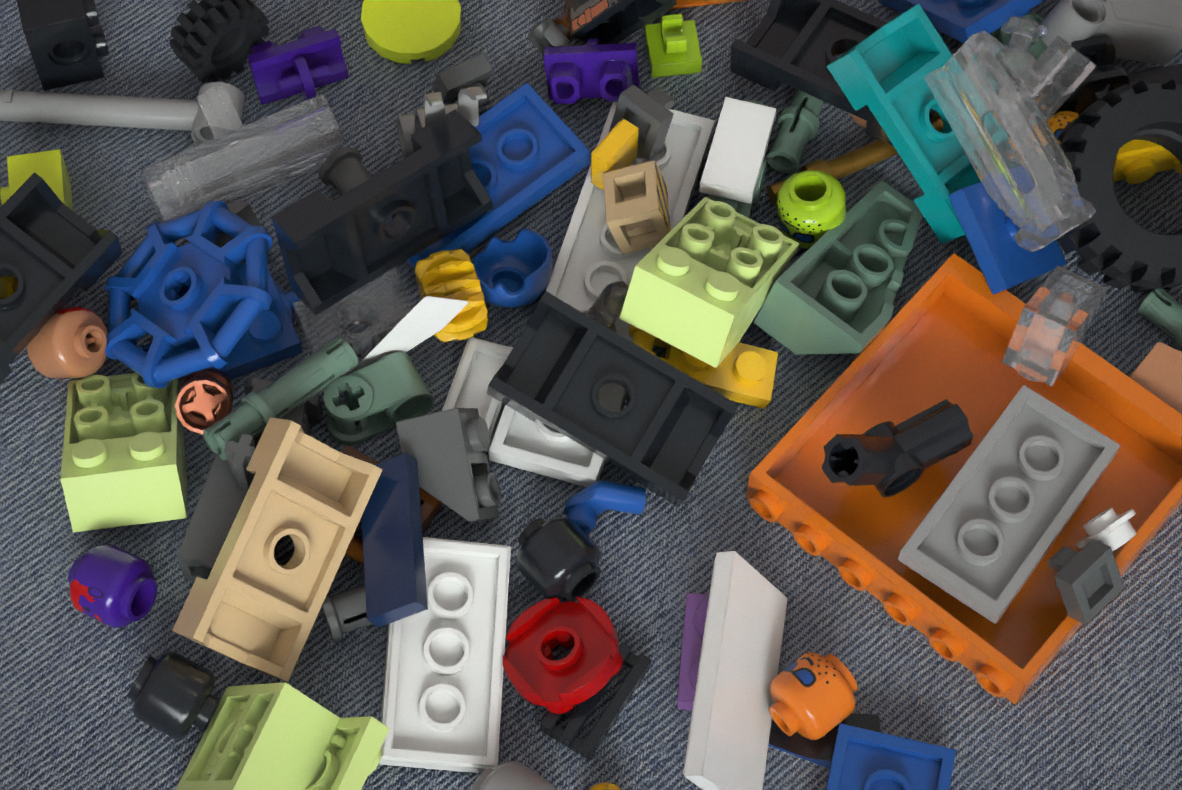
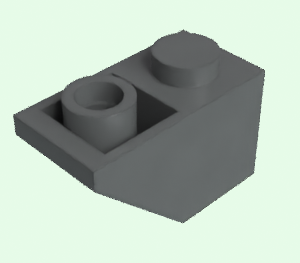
[396,408,501,522]

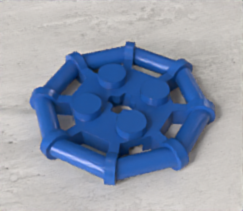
[104,200,273,389]

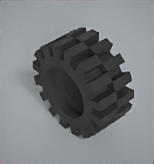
[169,0,269,83]

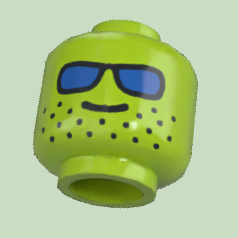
[777,170,847,249]

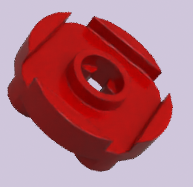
[503,597,623,714]

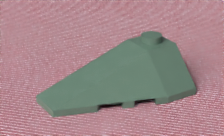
[753,180,922,355]

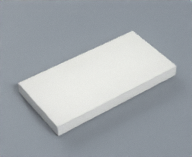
[379,537,511,773]
[683,551,788,790]

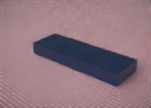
[361,452,428,627]

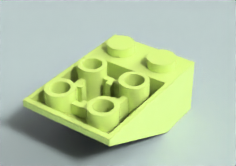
[619,197,800,368]
[60,373,187,533]

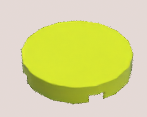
[361,0,461,64]

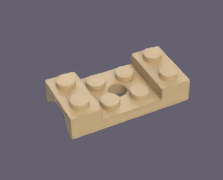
[172,417,383,682]

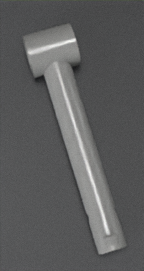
[0,82,245,151]

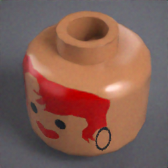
[26,306,108,379]

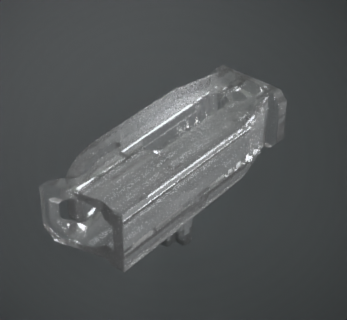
[924,30,1096,252]
[141,85,346,223]

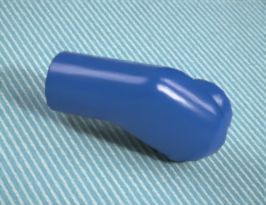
[563,480,646,534]

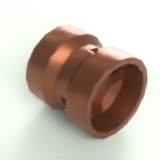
[175,368,234,434]

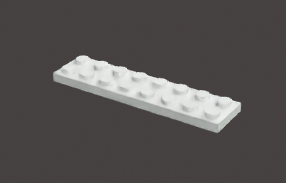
[489,101,715,487]

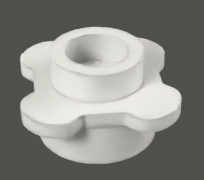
[1075,507,1137,552]

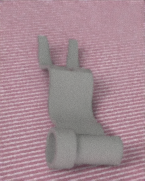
[397,86,487,157]

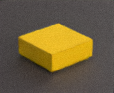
[591,119,639,191]

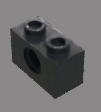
[17,0,109,91]

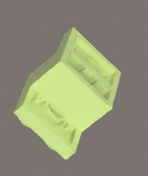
[176,682,390,790]

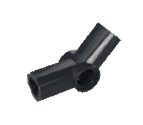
[821,399,973,498]

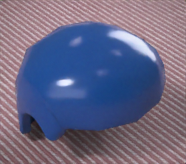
[472,228,553,308]

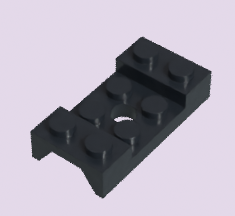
[731,0,964,146]
[271,109,493,315]
[0,172,122,384]
[487,291,739,507]

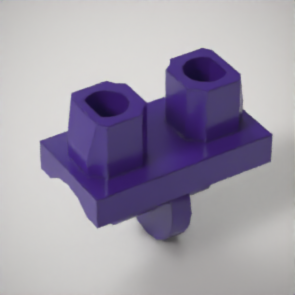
[247,26,349,105]
[543,38,641,104]

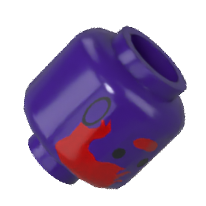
[68,544,157,628]

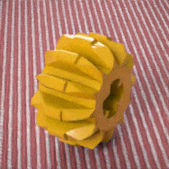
[415,249,488,343]

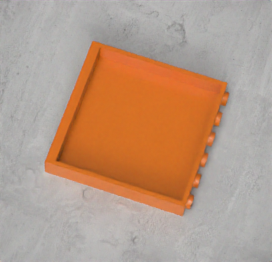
[746,253,1182,705]

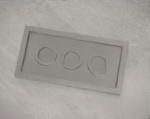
[898,385,1121,624]

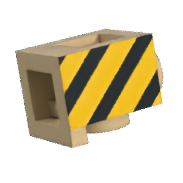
[603,160,671,255]

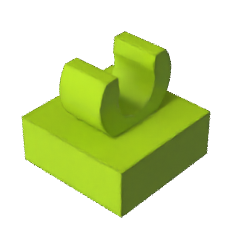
[644,14,702,78]

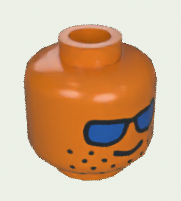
[769,652,858,740]

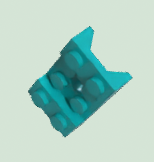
[826,3,1033,244]

